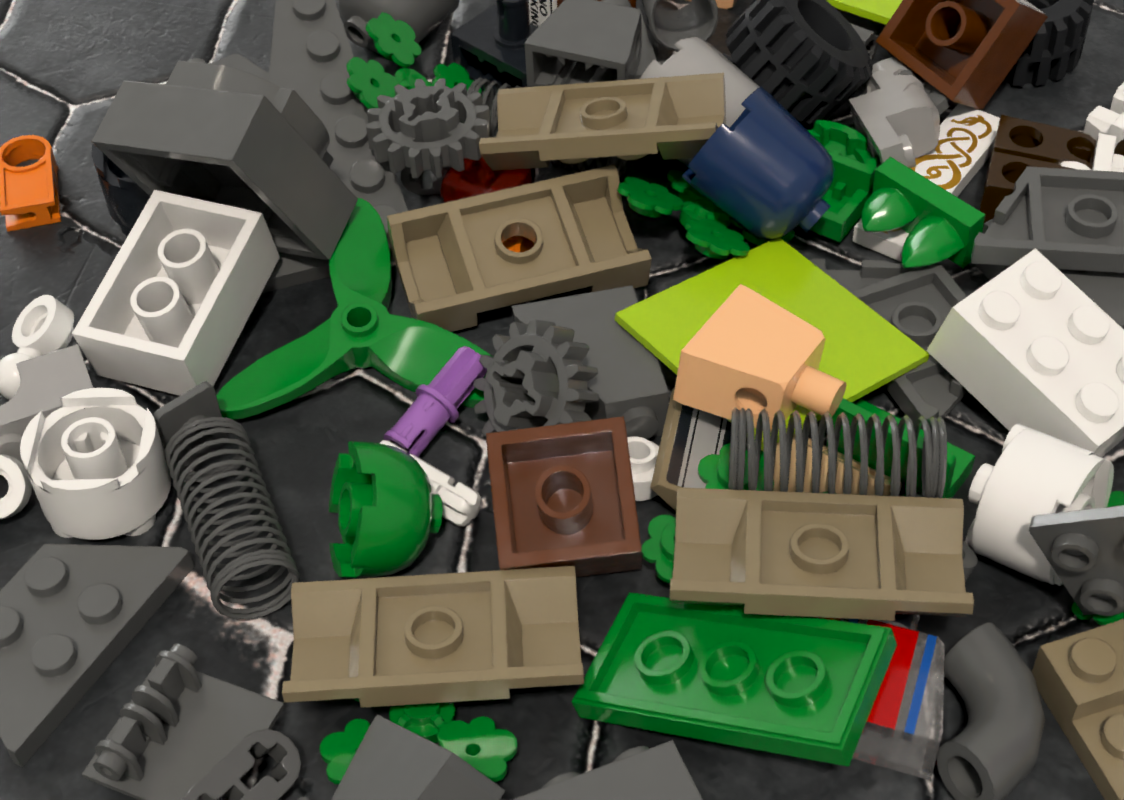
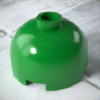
[329,441,442,578]

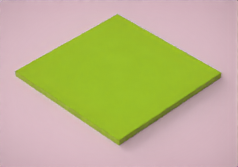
[614,238,930,451]

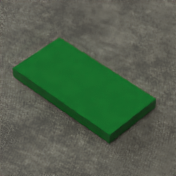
[572,592,897,767]

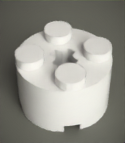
[20,388,171,540]
[965,424,1114,586]

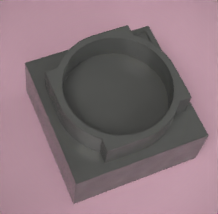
[91,61,358,260]

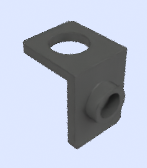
[153,381,227,469]

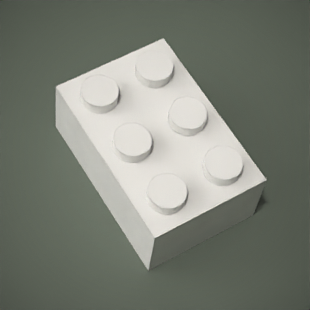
[72,190,280,396]
[926,248,1124,457]

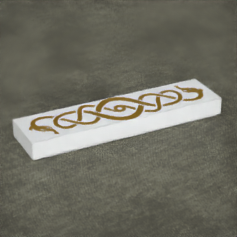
[852,103,1000,262]

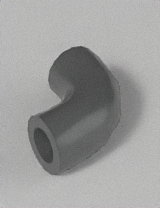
[937,623,1046,800]

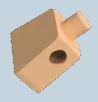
[673,284,846,432]

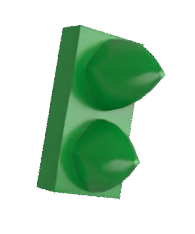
[862,157,986,268]

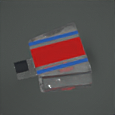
[839,614,945,780]

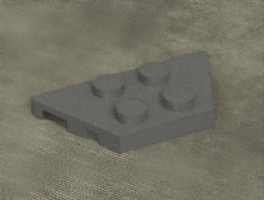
[971,166,1124,273]
[810,258,968,430]
[0,544,194,768]

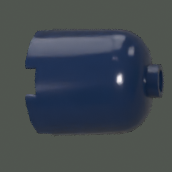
[681,87,835,240]

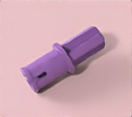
[383,346,487,458]

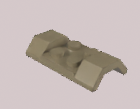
[479,73,726,171]
[670,487,974,621]
[282,566,584,708]

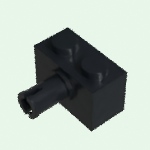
[451,0,538,97]

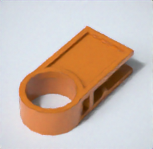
[0,135,61,232]

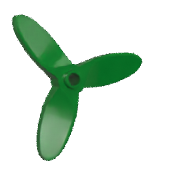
[216,198,491,419]

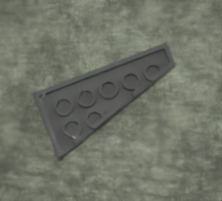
[261,0,408,294]

